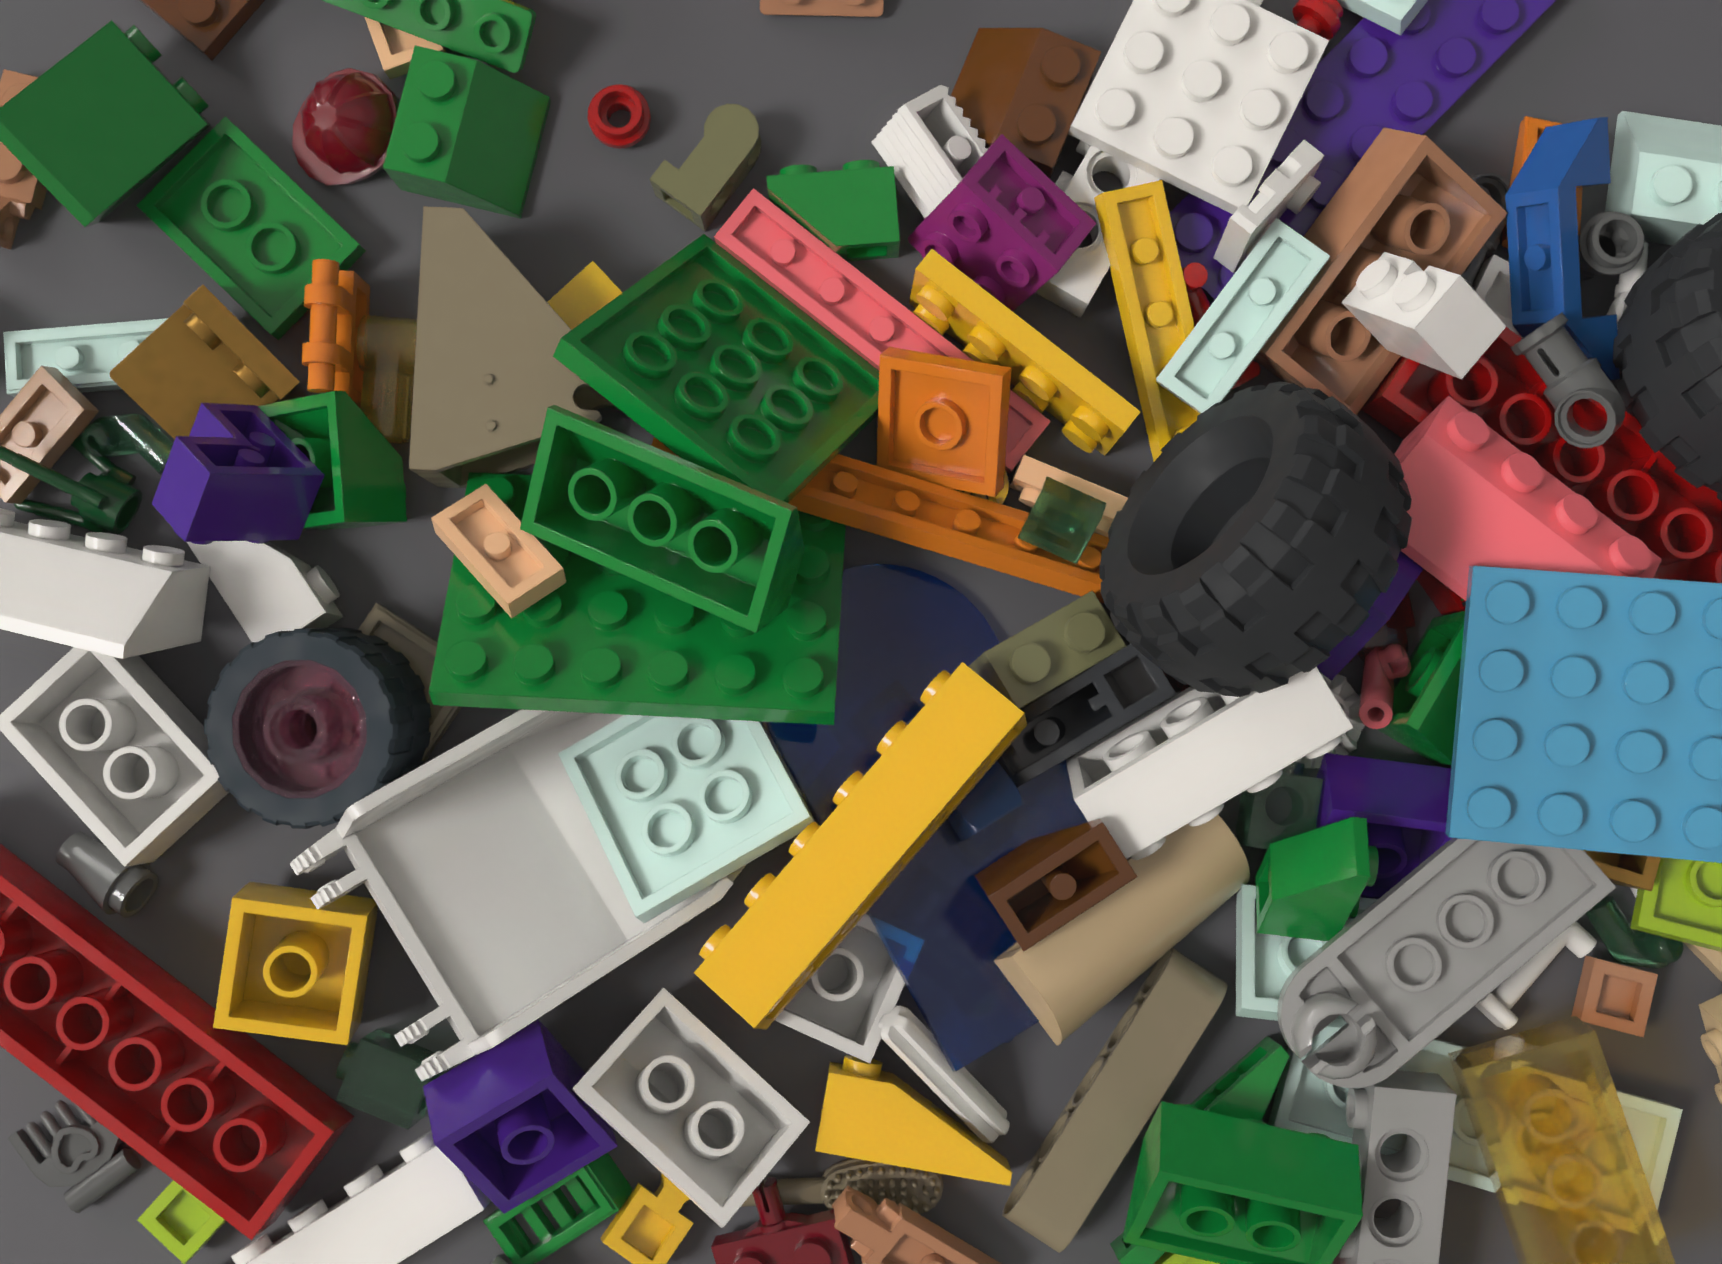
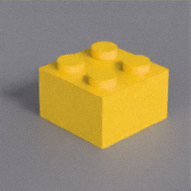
[213,882,378,1045]

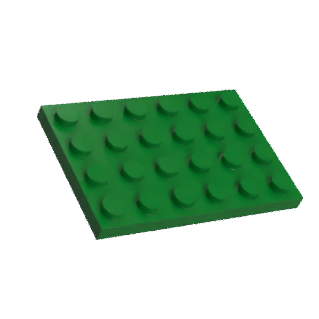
[429,472,846,725]

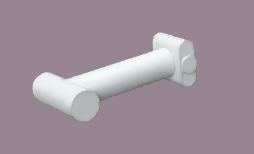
[1475,921,1597,1030]

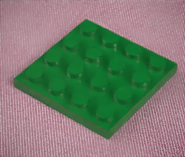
[553,234,879,525]

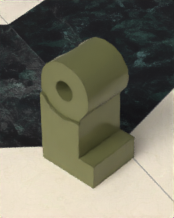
[649,104,761,231]

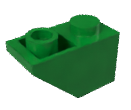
[767,160,900,262]
[1255,817,1379,941]

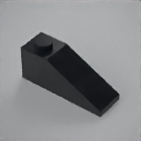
[997,644,1183,788]

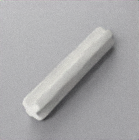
[878,1006,1010,1143]

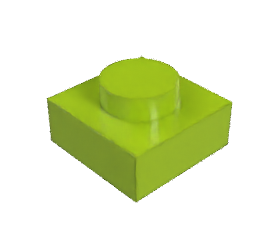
[137,1180,226,1264]

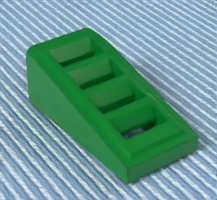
[483,1152,632,1264]

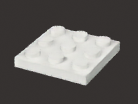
[1068,0,1329,214]

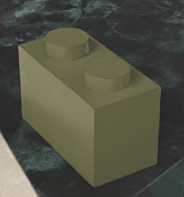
[968,590,1126,710]

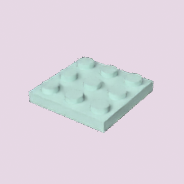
[558,715,815,923]

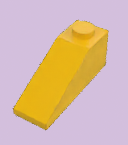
[815,1055,1012,1186]

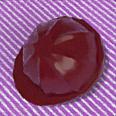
[292,68,400,186]

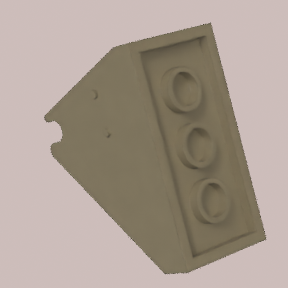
[409,206,616,488]

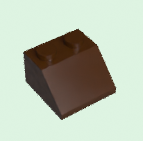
[951,28,1101,179]

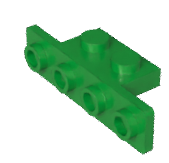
[322,0,536,73]

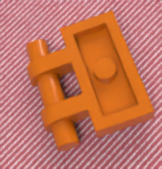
[302,259,370,409]

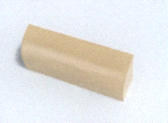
[993,814,1250,1046]

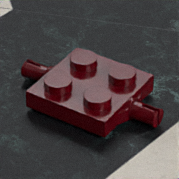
[711,1177,855,1264]

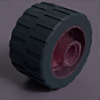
[204,628,431,829]

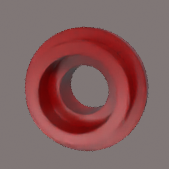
[588,84,651,149]

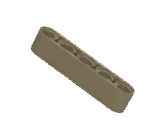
[1002,948,1228,1253]

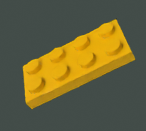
[909,249,1141,456]

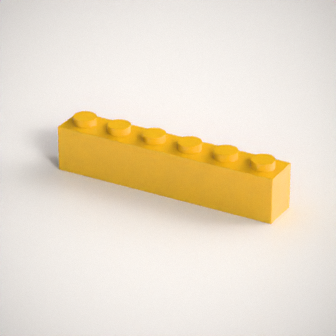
[694,662,1027,1030]

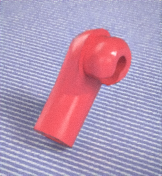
[1359,643,1411,729]

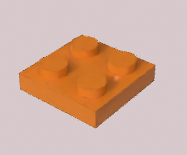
[877,347,1011,497]

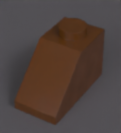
[974,819,1137,951]

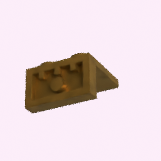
[110,284,300,440]

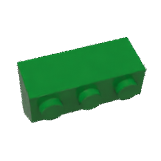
[1123,1101,1363,1264]

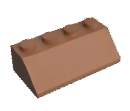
[1255,128,1507,415]

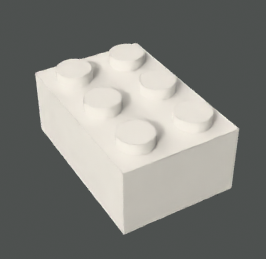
[0,647,229,867]

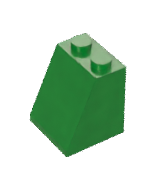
[0,20,210,227]

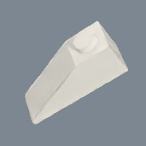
[187,541,343,642]

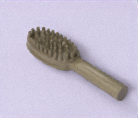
[741,1158,944,1214]

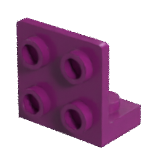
[908,134,1096,311]

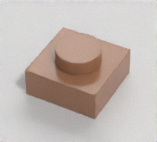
[1571,955,1658,1038]

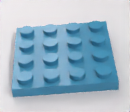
[1445,565,1722,863]

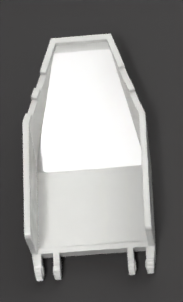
[290,710,840,1081]

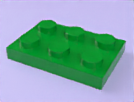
[136,116,366,340]

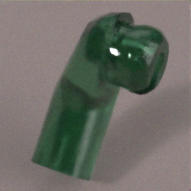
[81,413,173,475]
[1585,896,1684,969]

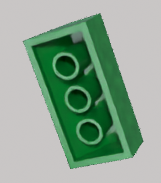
[520,405,805,633]

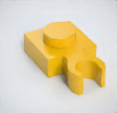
[600,1173,694,1264]

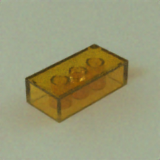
[1448,1016,1675,1264]

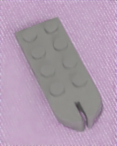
[1277,838,1616,1088]

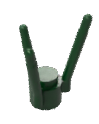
[0,434,142,535]

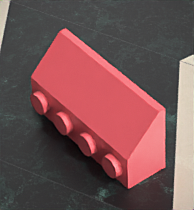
[1394,396,1662,601]

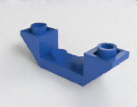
[1505,117,1620,380]

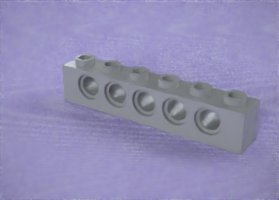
[1336,1070,1456,1264]

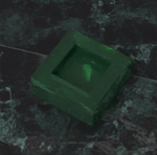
[1018,476,1106,564]

